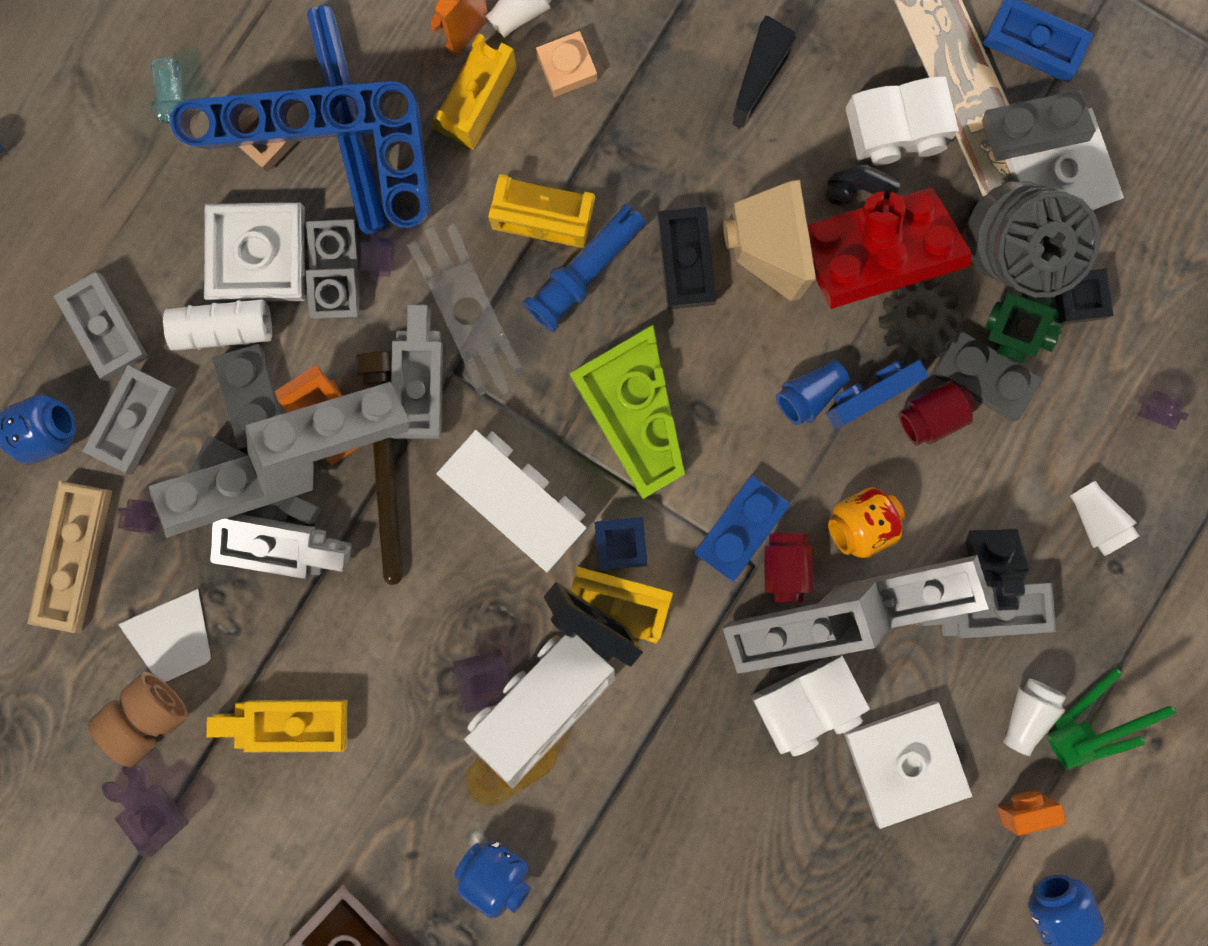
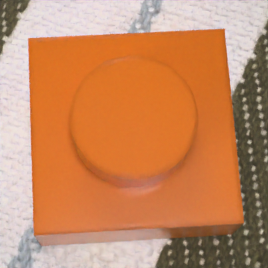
[997,791,1067,836]

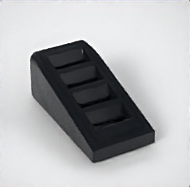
[732,15,797,129]

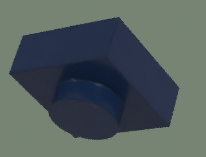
[594,517,648,570]

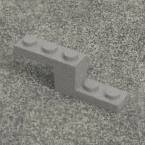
[148,382,409,538]
[722,555,992,674]

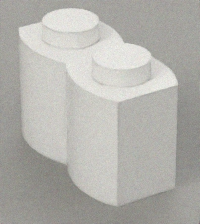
[845,77,959,166]
[751,655,870,756]

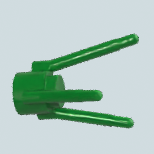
[1047,668,1176,770]

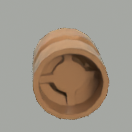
[88,672,188,768]

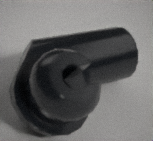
[826,165,900,206]

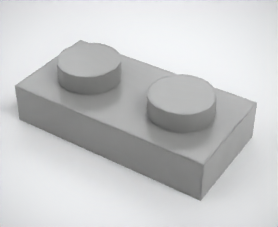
[53,272,149,381]
[82,365,177,475]

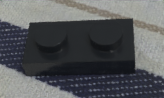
[657,207,716,310]
[544,582,643,667]

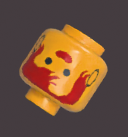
[828,487,905,559]

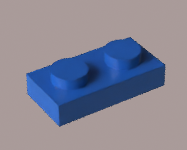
[982,0,1094,83]
[826,359,929,430]
[693,475,791,582]

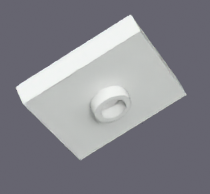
[1005,108,1124,210]
[204,203,305,302]
[844,701,973,829]

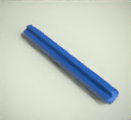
[307,5,387,235]

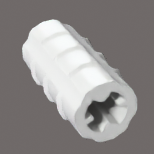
[163,299,272,351]

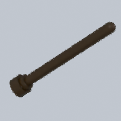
[356,352,403,585]

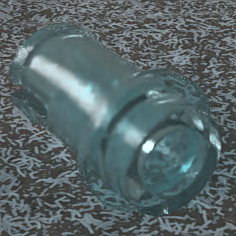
[150,57,186,124]

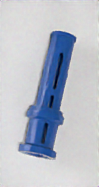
[522,204,646,333]

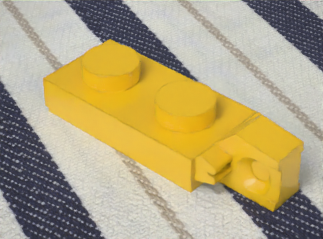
[206,700,348,752]

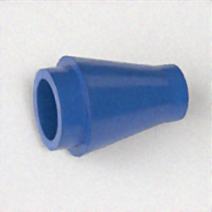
[776,359,849,425]

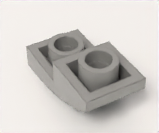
[306,220,360,319]

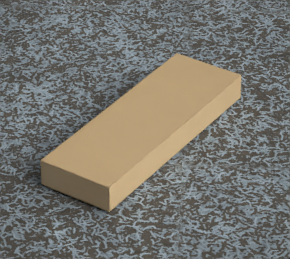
[27,481,112,633]

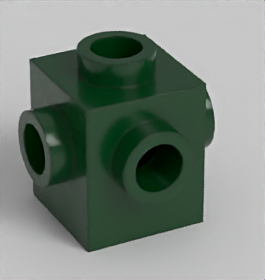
[986,293,1064,364]

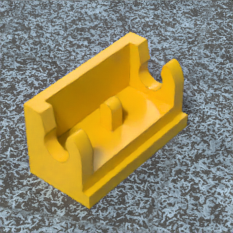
[431,34,517,150]
[488,174,595,248]
[570,566,673,643]

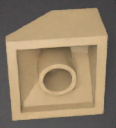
[723,180,816,301]

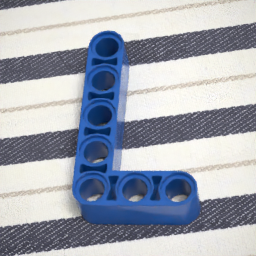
[170,81,431,228]

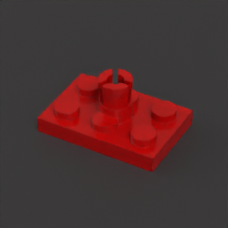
[807,187,972,309]

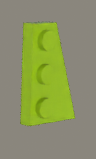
[569,325,685,500]

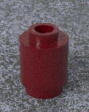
[898,381,976,446]
[764,533,814,603]

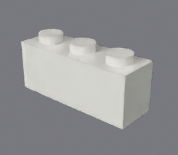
[436,430,587,573]
[464,635,615,789]

